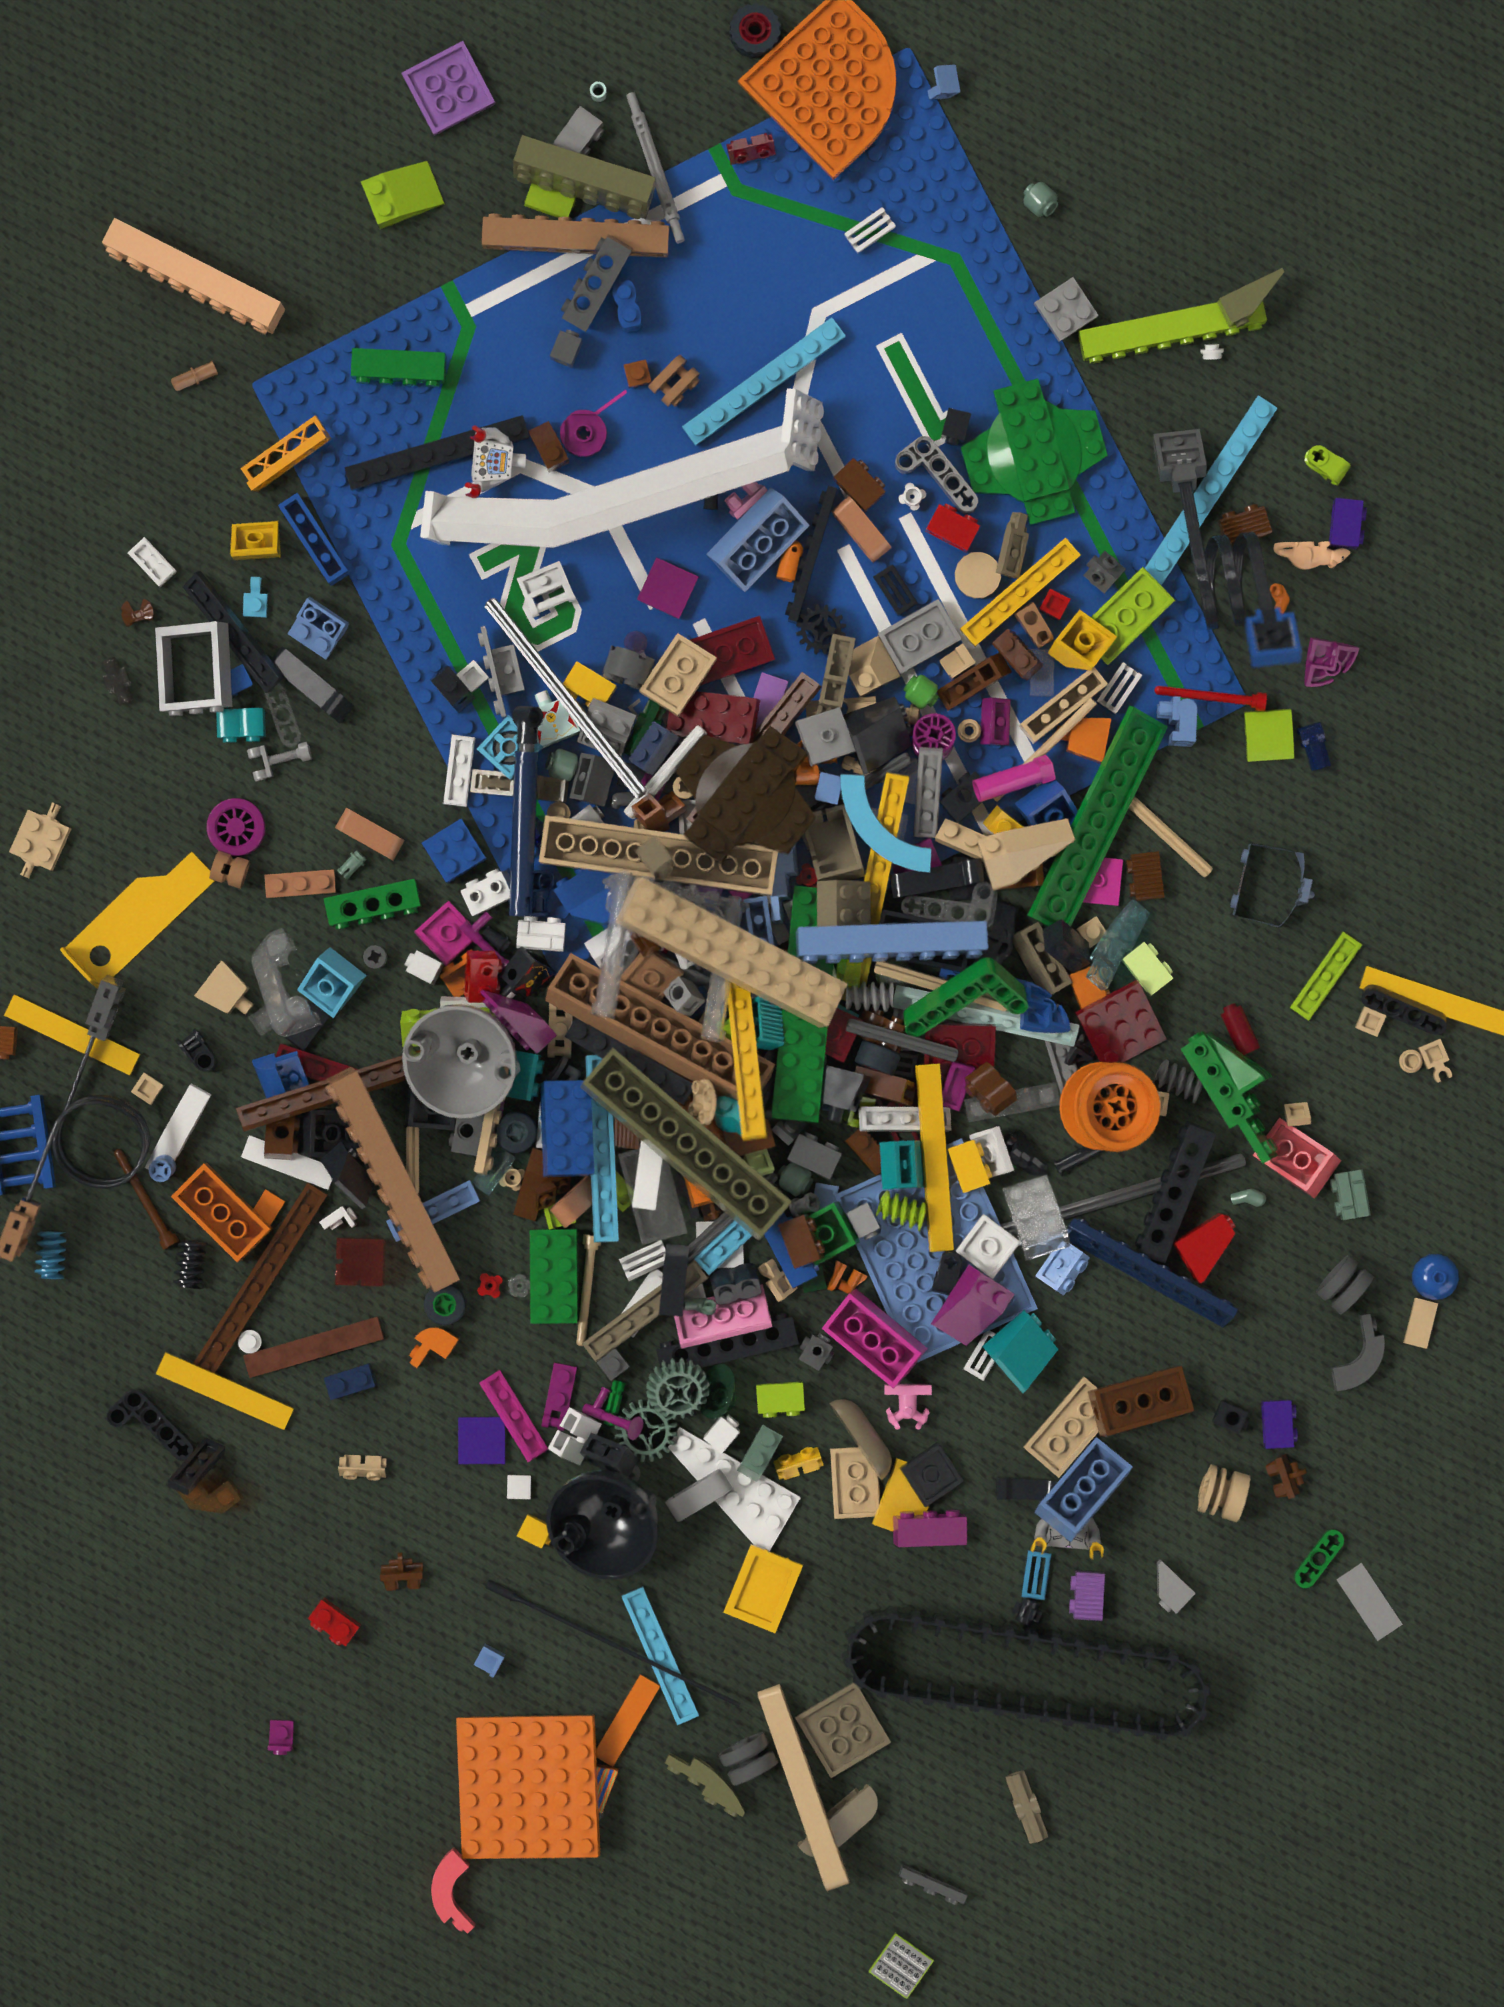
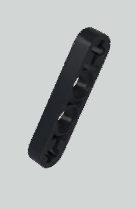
[1361,984,1447,1035]

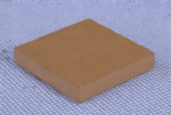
[618,952,684,1001]

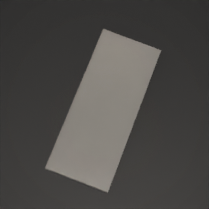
[1336,1563,1403,1641]

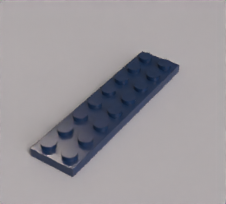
[1060,1218,1238,1328]

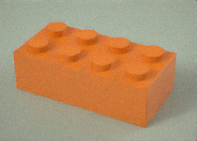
[171,1163,273,1262]

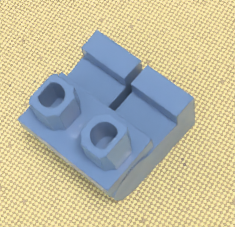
[1156,696,1197,747]

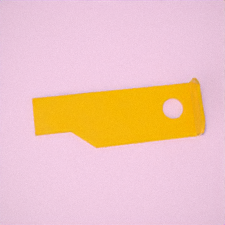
[60,852,214,989]

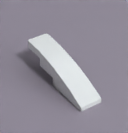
[145,1083,211,1170]
[632,1140,662,1210]

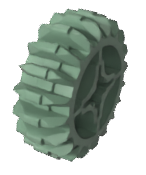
[646,1357,709,1419]
[615,1399,678,1462]

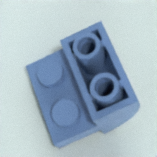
[288,597,349,659]

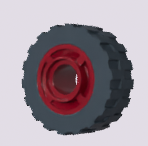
[730,3,781,59]

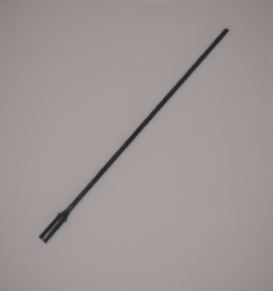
[485,1580,741,1707]

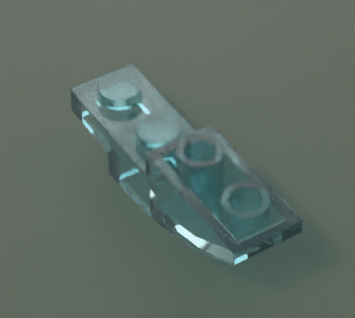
[1086,900,1150,990]

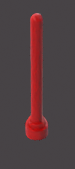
[1154,686,1267,712]

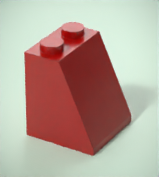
[1173,1213,1236,1283]

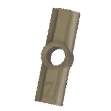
[1005,1770,1048,1844]

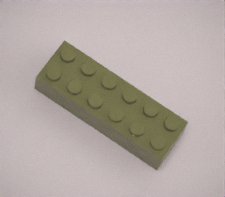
[513,135,656,219]

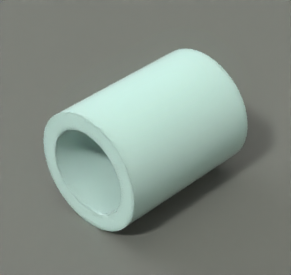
[590,82,607,102]

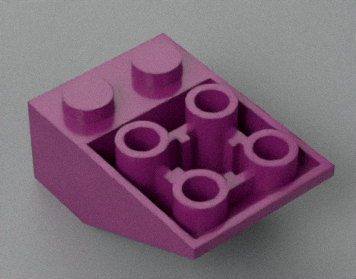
[480,990,557,1054]

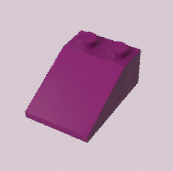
[931,1265,1015,1346]

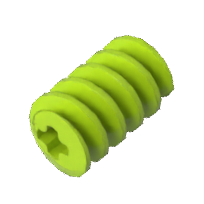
[875,1190,927,1231]

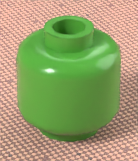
[903,674,939,709]

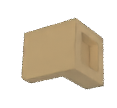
[940,644,976,680]

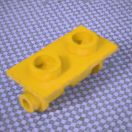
[774,1447,824,1481]

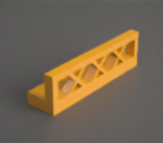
[241,416,332,492]

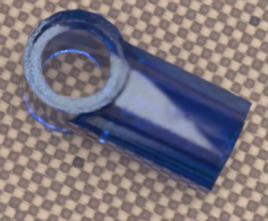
[1297,722,1331,771]

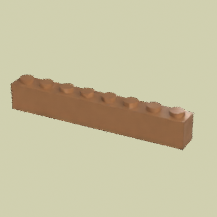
[482,214,669,258]

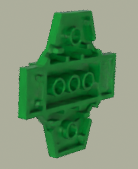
[961,378,1108,526]

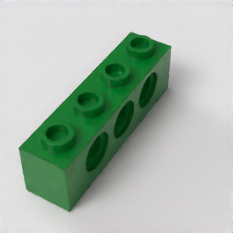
[323,879,422,930]

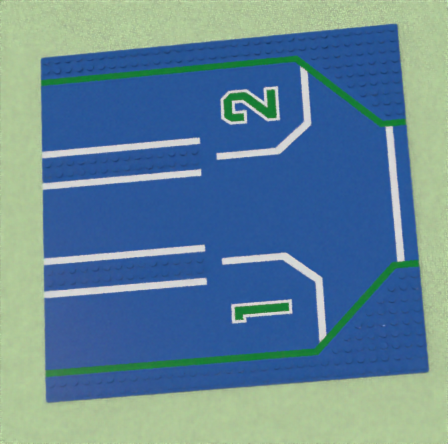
[252,48,1245,976]

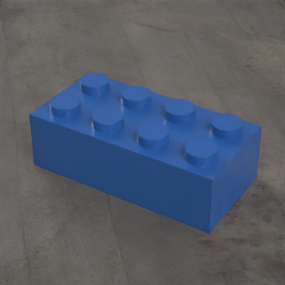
[540,1080,594,1177]

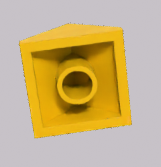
[230,521,281,560]

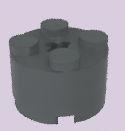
[602,645,655,690]

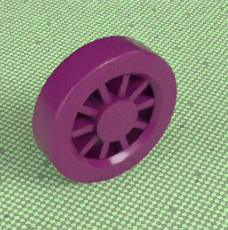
[207,798,266,857]

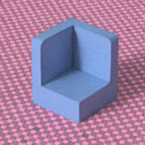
[928,65,960,100]
[815,772,841,806]
[474,1644,506,1678]

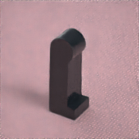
[996,1477,1059,1500]

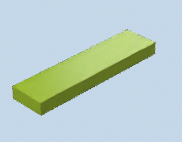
[1289,932,1362,1021]

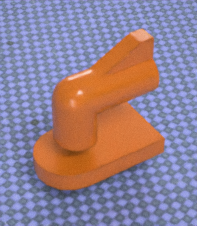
[827,1260,868,1294]

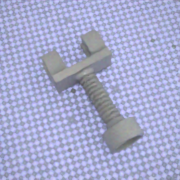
[247,742,312,781]

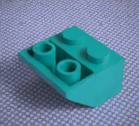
[506,1051,545,1101]
[880,1140,924,1190]

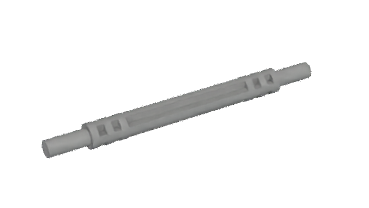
[626,92,685,244]

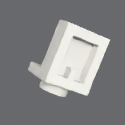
[320,1205,357,1230]

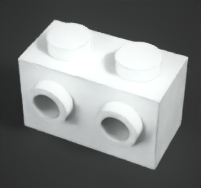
[461,869,510,916]

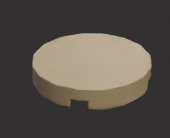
[955,552,1001,599]

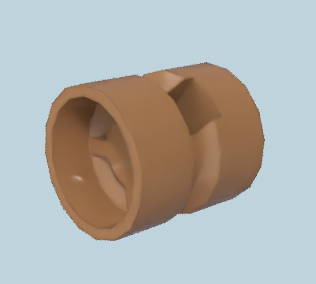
[209,851,250,889]

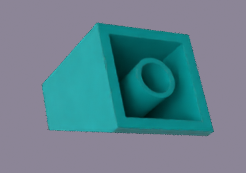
[982,1310,1058,1393]

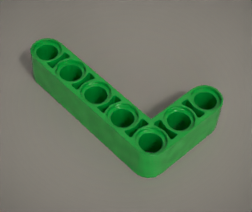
[903,957,1028,1037]

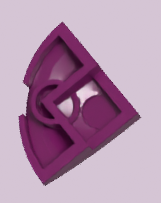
[1304,637,1360,687]

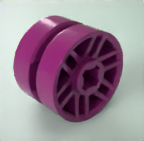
[911,713,956,761]

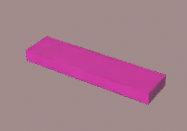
[479,1370,548,1462]

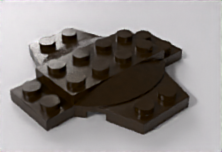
[676,726,816,864]

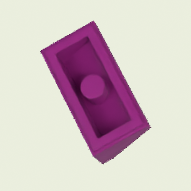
[980,697,1011,746]

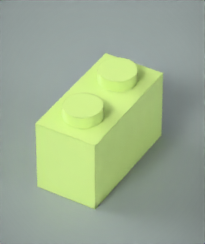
[1121,942,1173,996]

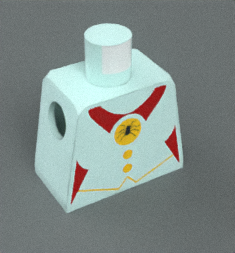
[534,690,580,749]

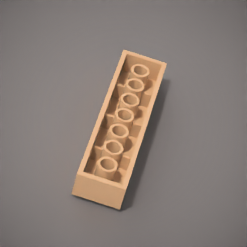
[102,218,285,335]

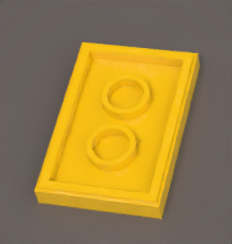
[872,1458,929,1532]

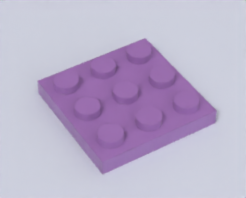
[402,41,495,136]

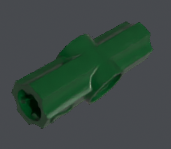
[624,699,666,757]

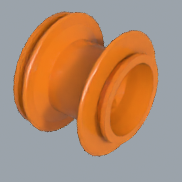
[1059,1062,1160,1152]

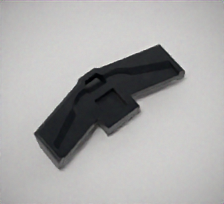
[972,900,1018,965]

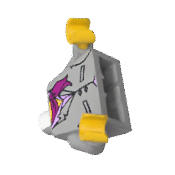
[1031,1517,1104,1559]

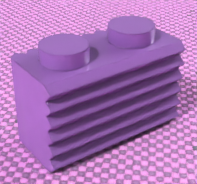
[1069,1571,1105,1621]

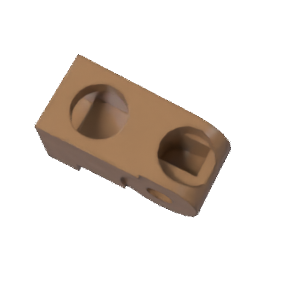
[1014,602,1054,649]

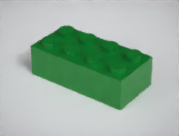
[530,1229,578,1324]

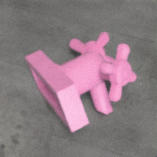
[884,1384,932,1430]

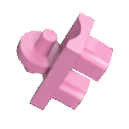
[725,482,768,519]

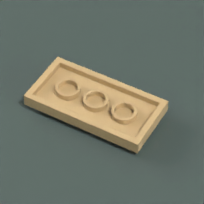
[1023,1376,1120,1478]

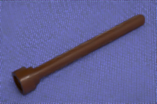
[114,1149,180,1250]

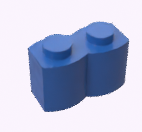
[612,279,642,333]

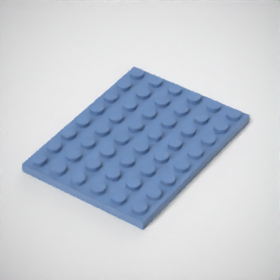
[834,1138,1038,1362]

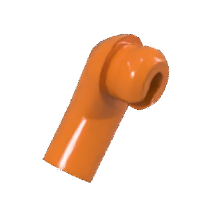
[1270,583,1290,615]

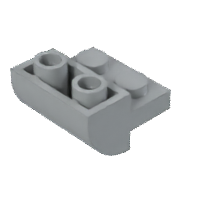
[577,698,636,756]

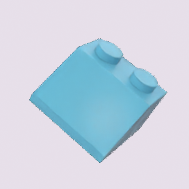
[297,947,366,1018]

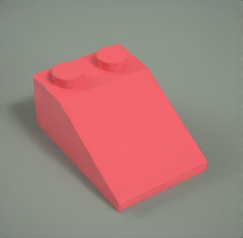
[1253,1118,1341,1199]

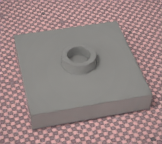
[795,707,855,766]

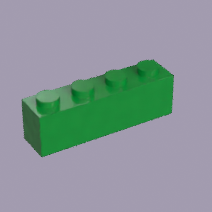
[351,348,447,387]

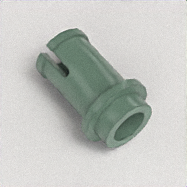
[337,850,367,880]

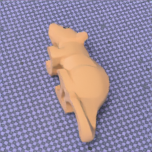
[1273,541,1350,570]

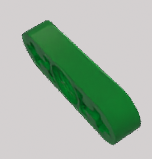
[1294,1529,1344,1588]

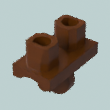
[1266,1453,1307,1499]
[380,1552,423,1591]

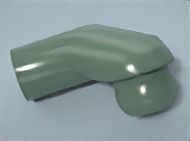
[1231,1188,1266,1207]

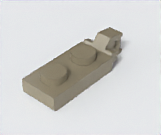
[996,512,1029,579]

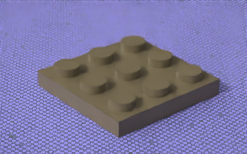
[795,1682,891,1778]

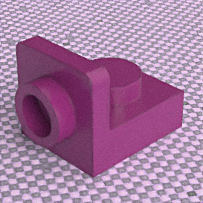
[268,1719,294,1755]

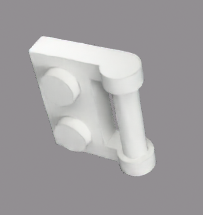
[517,561,576,618]

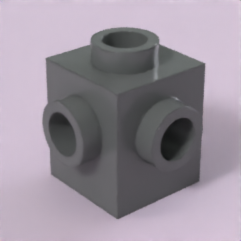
[1083,551,1126,594]
[799,1333,834,1371]

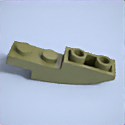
[665,1753,745,1817]

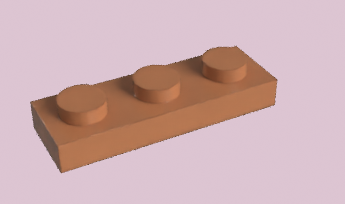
[264,869,336,898]

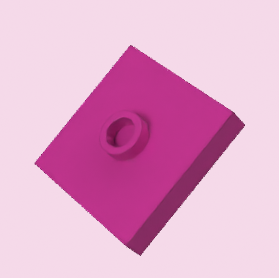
[1083,858,1123,906]
[414,901,473,966]

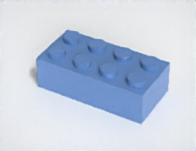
[706,487,810,592]
[1034,1437,1133,1542]

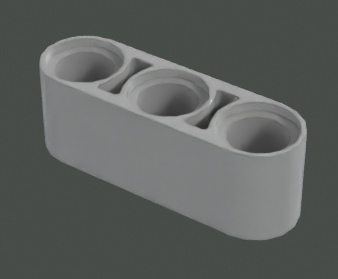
[665,1469,733,1522]

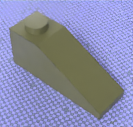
[1217,268,1284,328]

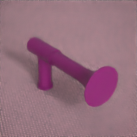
[460,911,509,978]
[582,1387,643,1440]

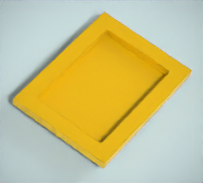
[723,1544,803,1633]

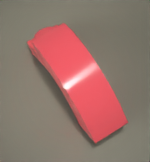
[431,1847,475,1934]

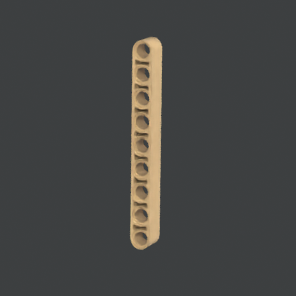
[757,1684,850,1891]

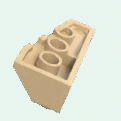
[977,818,1075,891]

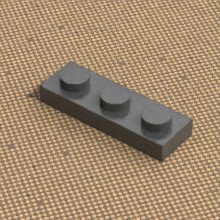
[899,1864,968,1905]

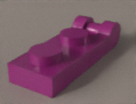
[541,1362,577,1431]

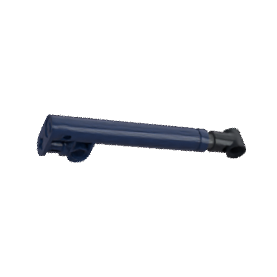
[509,706,555,916]

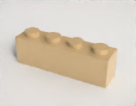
[1019,667,1108,744]

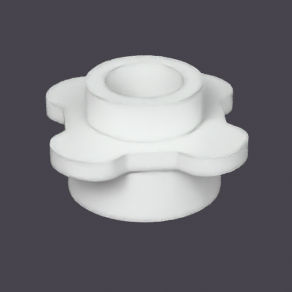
[899,483,926,511]

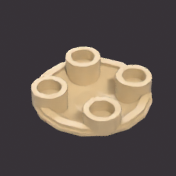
[688,1079,716,1126]

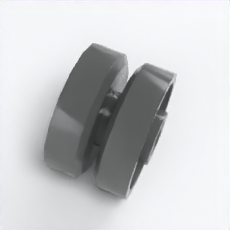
[1315,1255,1374,1315]
[718,1732,778,1785]

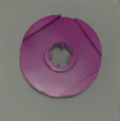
[560,410,607,457]

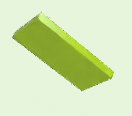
[1091,567,1175,665]

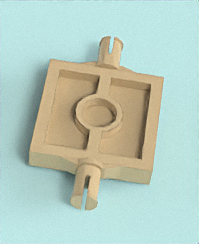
[9,803,71,878]

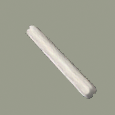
[624,725,707,819]

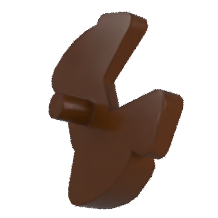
[121,599,154,627]

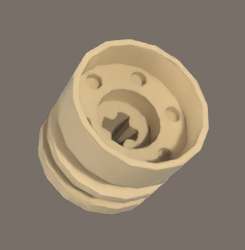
[1198,1464,1250,1522]

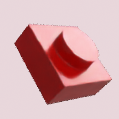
[1039,589,1070,621]

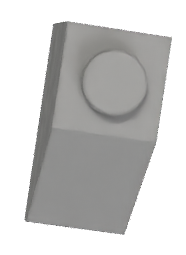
[1157,1559,1196,1614]

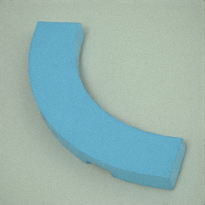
[841,774,931,872]

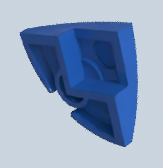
[1020,981,1071,1033]

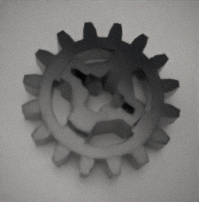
[796,604,846,655]

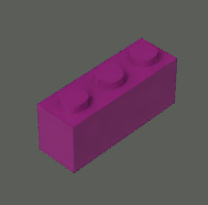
[893,1510,967,1547]

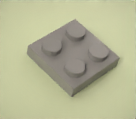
[1034,277,1099,342]

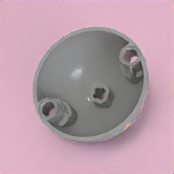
[402,1004,520,1118]

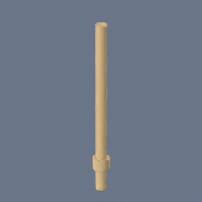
[993,698,1097,802]

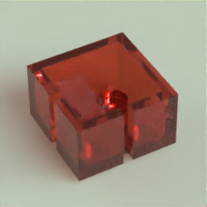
[335,1237,386,1286]

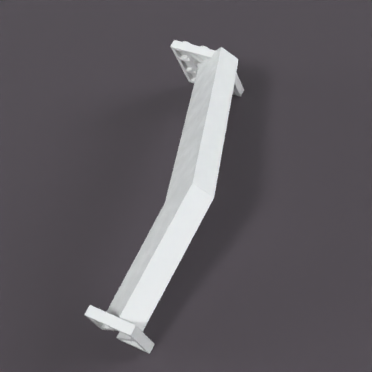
[420,389,824,547]

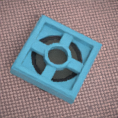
[477,715,543,781]

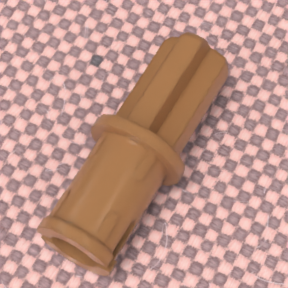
[171,361,218,391]

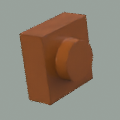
[624,360,651,389]

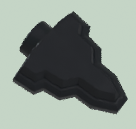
[1003,1130,1048,1178]

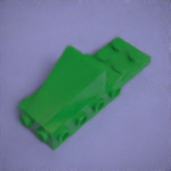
[1181,1031,1278,1164]

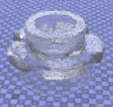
[508,1274,530,1297]

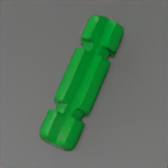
[603,1380,625,1426]

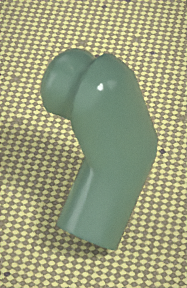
[683,1298,716,1315]

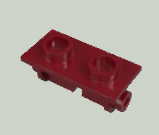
[726,133,776,165]

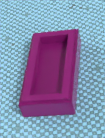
[942,1061,975,1111]

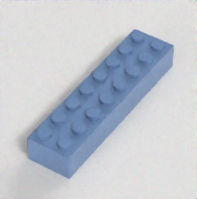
[796,921,988,964]

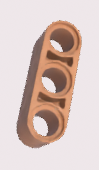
[831,496,891,563]
[335,808,405,861]
[550,1176,592,1228]

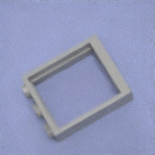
[155,621,232,716]

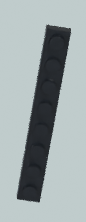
[344,415,530,491]

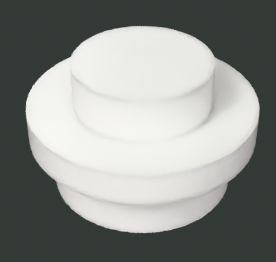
[1200,344,1224,359]
[238,1330,262,1353]

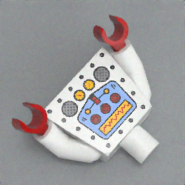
[465,425,526,498]

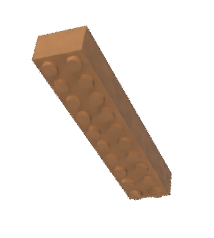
[545,953,775,1101]
[325,1067,460,1292]

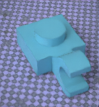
[243,577,268,618]

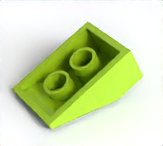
[361,161,444,229]

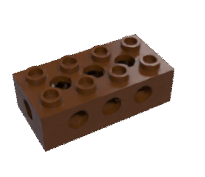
[1087,1366,1194,1436]

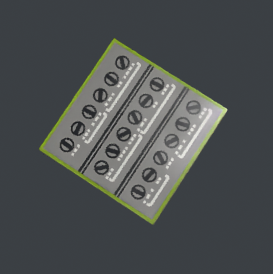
[869,1932,934,1999]

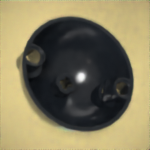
[546,1470,659,1580]

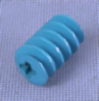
[35,1231,67,1279]

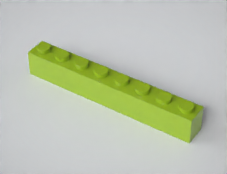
[1078,301,1267,364]

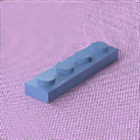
[386,1180,480,1242]

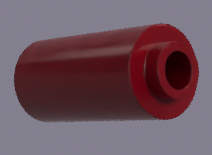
[1220,1003,1260,1055]

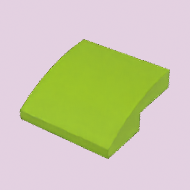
[524,183,576,218]
[1244,709,1294,762]

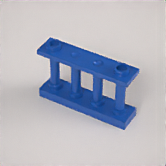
[0,1095,56,1195]

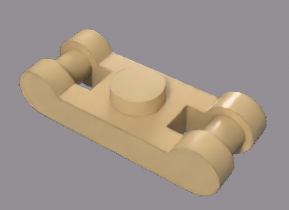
[547,1003,573,1059]

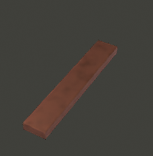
[243,1316,384,1378]

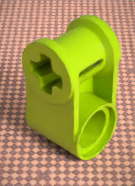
[1305,445,1351,486]

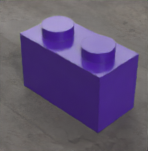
[1328,498,1367,549]
[1261,1399,1298,1449]

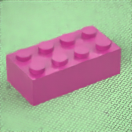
[822,1289,928,1389]

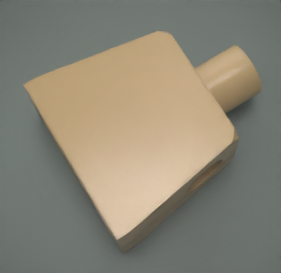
[194,961,254,1015]

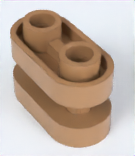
[648,354,700,407]

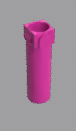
[972,755,1056,802]

